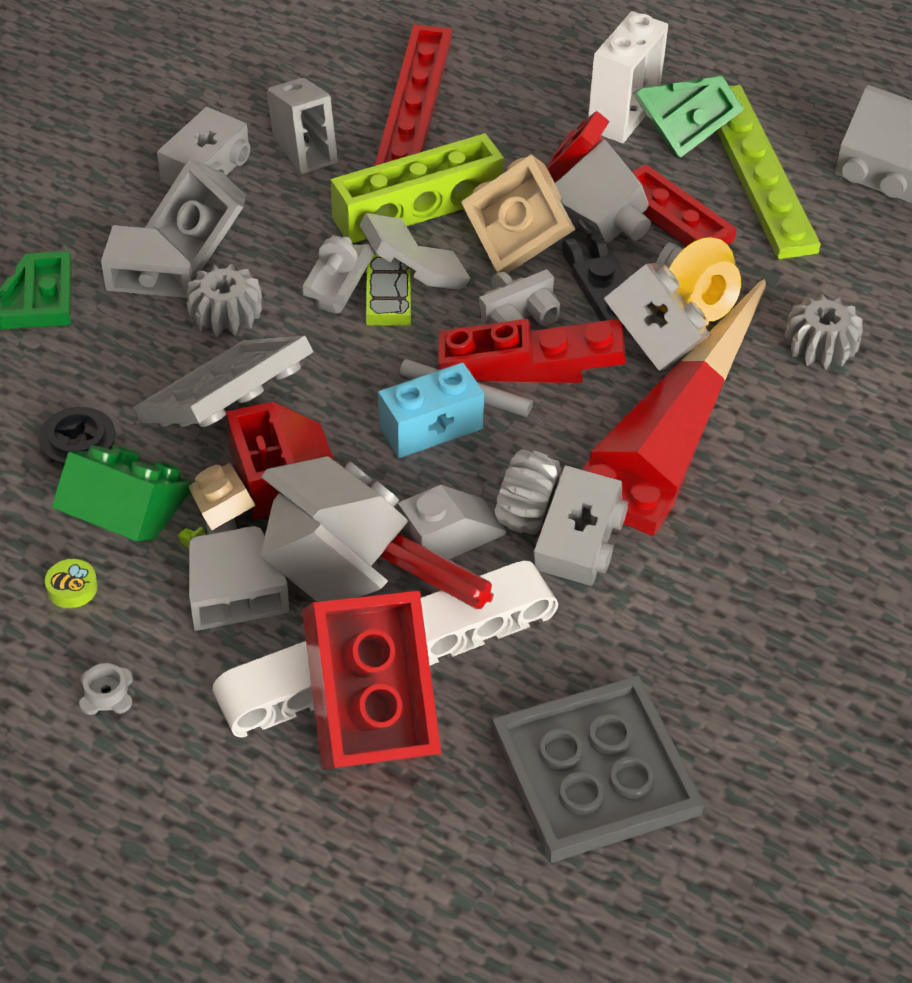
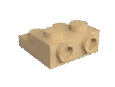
[461,154,575,273]

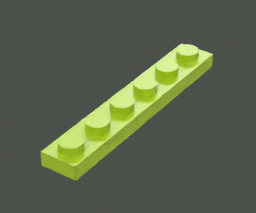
[716,85,820,259]

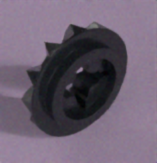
[39,407,116,468]

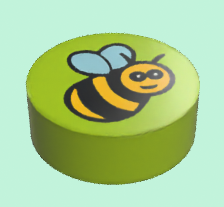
[45,559,98,608]

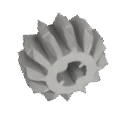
[187,264,262,337]
[785,294,863,370]
[494,449,562,535]

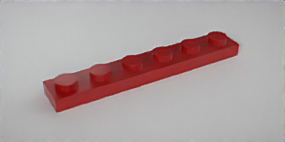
[375,24,452,166]

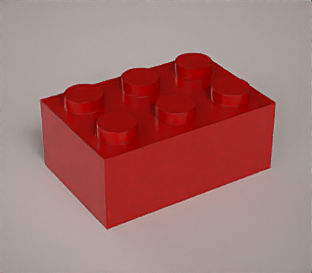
[302,591,441,770]

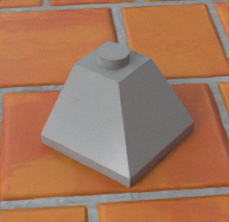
[145,159,246,277]

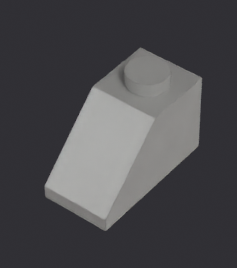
[101,225,193,298]
[397,485,506,560]

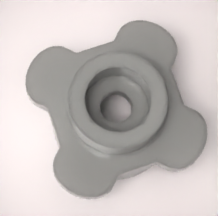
[79,663,133,715]

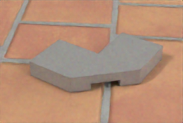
[360,213,471,290]

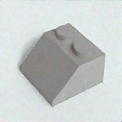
[835,85,912,203]
[261,456,408,566]

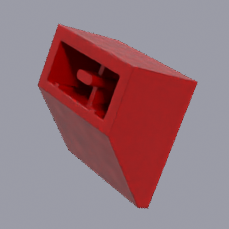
[226,402,334,520]

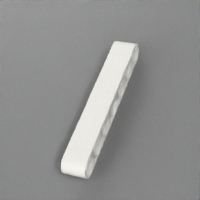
[212,561,558,737]

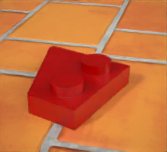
[546,111,610,183]

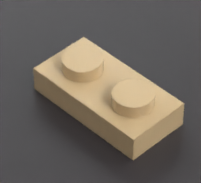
[188,463,255,530]

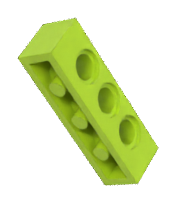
[331,133,504,243]

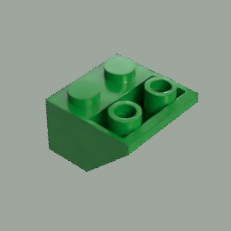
[51,445,194,541]

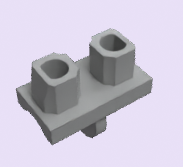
[303,235,374,314]
[478,269,560,327]

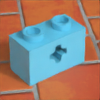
[378,362,484,459]

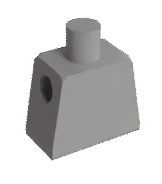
[267,78,338,174]
[555,140,651,243]
[189,518,289,631]

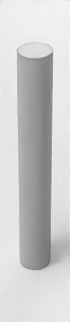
[399,359,533,418]

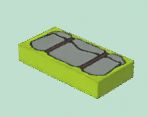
[366,254,411,325]

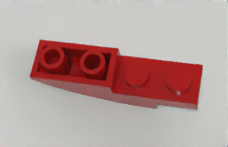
[438,319,626,383]

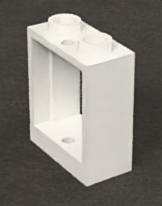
[588,11,668,143]

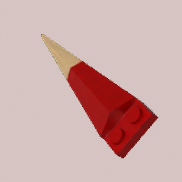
[581,279,766,537]

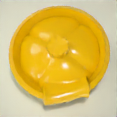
[659,238,741,327]

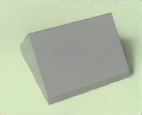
[260,493,388,602]

